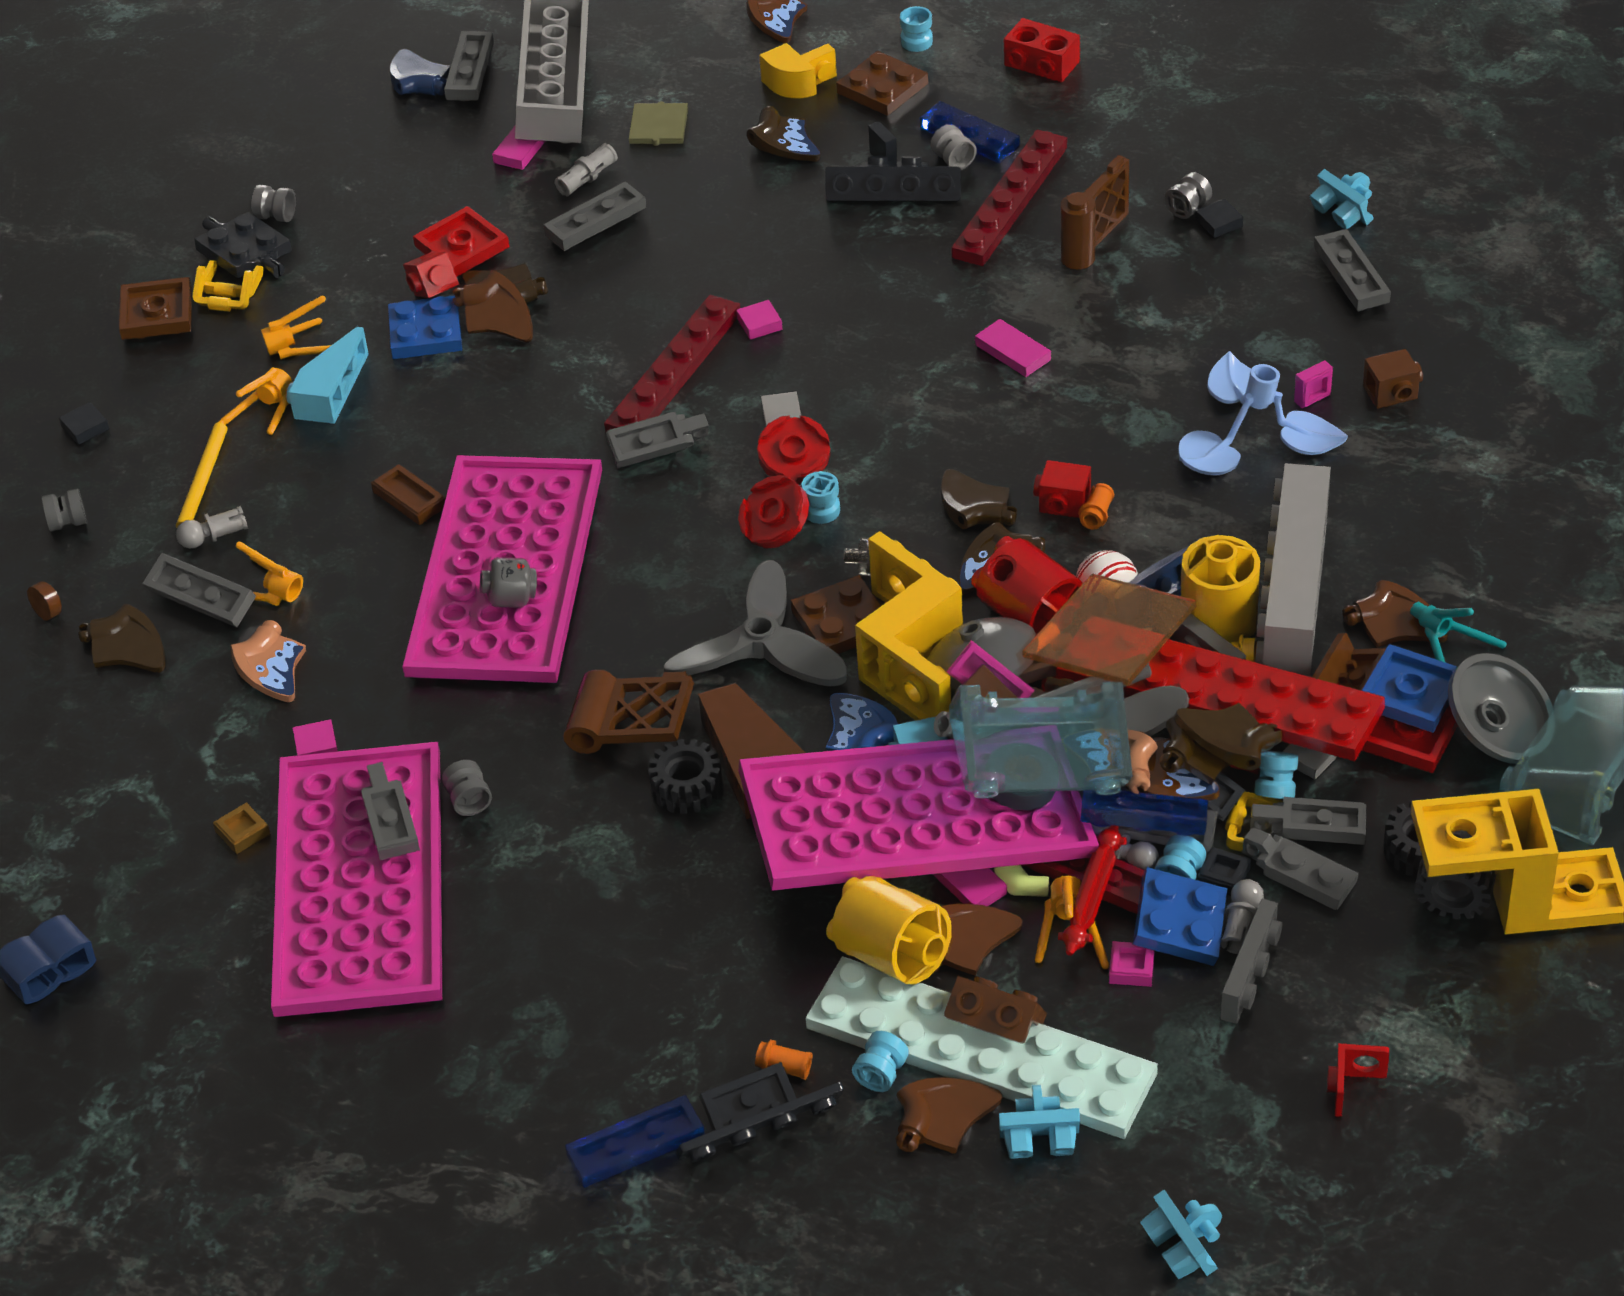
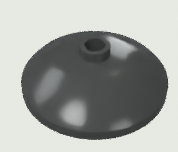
[927,617,1039,696]
[1448,653,1556,764]

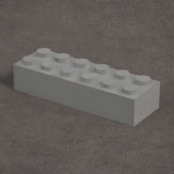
[515,0,589,143]
[1255,463,1331,677]

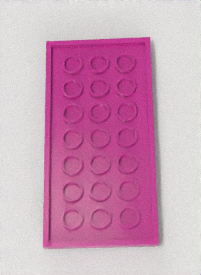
[402,455,602,683]
[738,730,1099,890]
[271,742,442,1017]

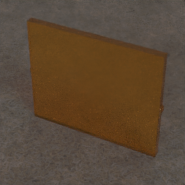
[1022,574,1196,686]

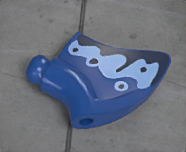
[825,693,898,751]

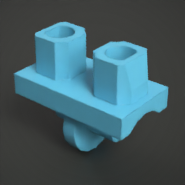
[1310,169,1374,229]
[999,1084,1080,1159]
[1140,1190,1222,1279]

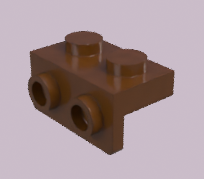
[1312,633,1386,691]
[944,976,1047,1044]

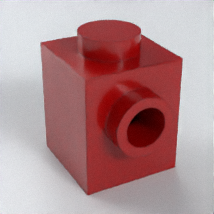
[403,251,459,298]
[1033,460,1091,518]

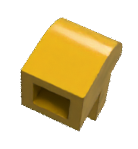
[759,43,837,98]

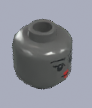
[480,557,537,608]

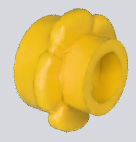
[1231,634,1257,662]

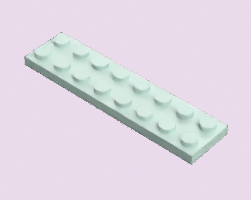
[806,956,1158,1139]

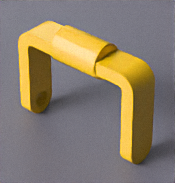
[203,260,264,298]
[192,266,253,312]
[1225,792,1283,852]

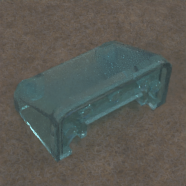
[949,682,1133,798]
[1500,685,1624,846]

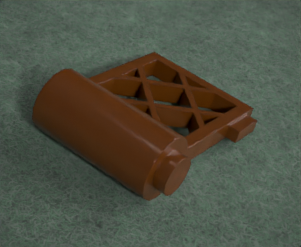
[1061,155,1129,269]
[563,670,694,754]

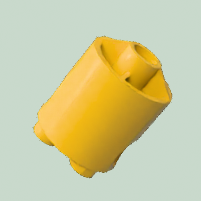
[1181,535,1260,643]
[826,876,951,984]

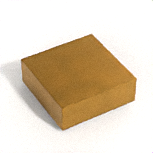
[213,802,270,854]

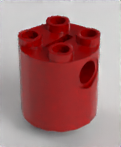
[971,536,1085,636]

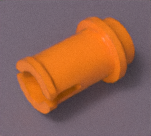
[1078,483,1115,530]
[755,1039,813,1080]

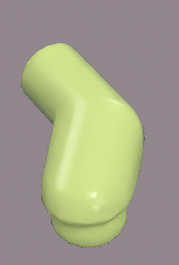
[994,865,1049,897]

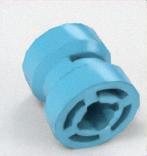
[900,6,933,52]
[801,471,840,524]
[1254,751,1298,799]
[1154,834,1206,880]
[852,1031,909,1092]

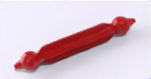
[1058,823,1127,956]

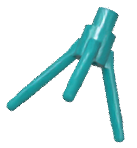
[1410,601,1507,663]

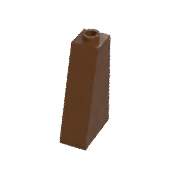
[698,683,805,819]

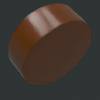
[27,581,62,621]

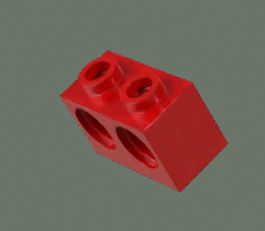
[1004,18,1080,82]

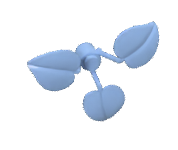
[1178,351,1348,475]

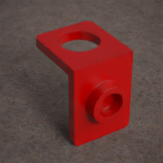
[1327,1043,1389,1117]

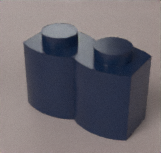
[0,915,96,1004]

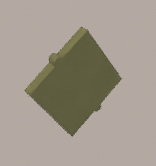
[629,101,688,146]

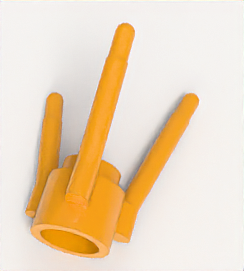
[261,296,331,359]
[217,367,293,435]
[236,542,303,606]
[1035,876,1109,969]

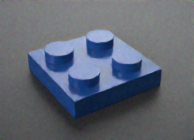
[388,295,463,359]
[1362,644,1457,733]
[1132,867,1227,966]

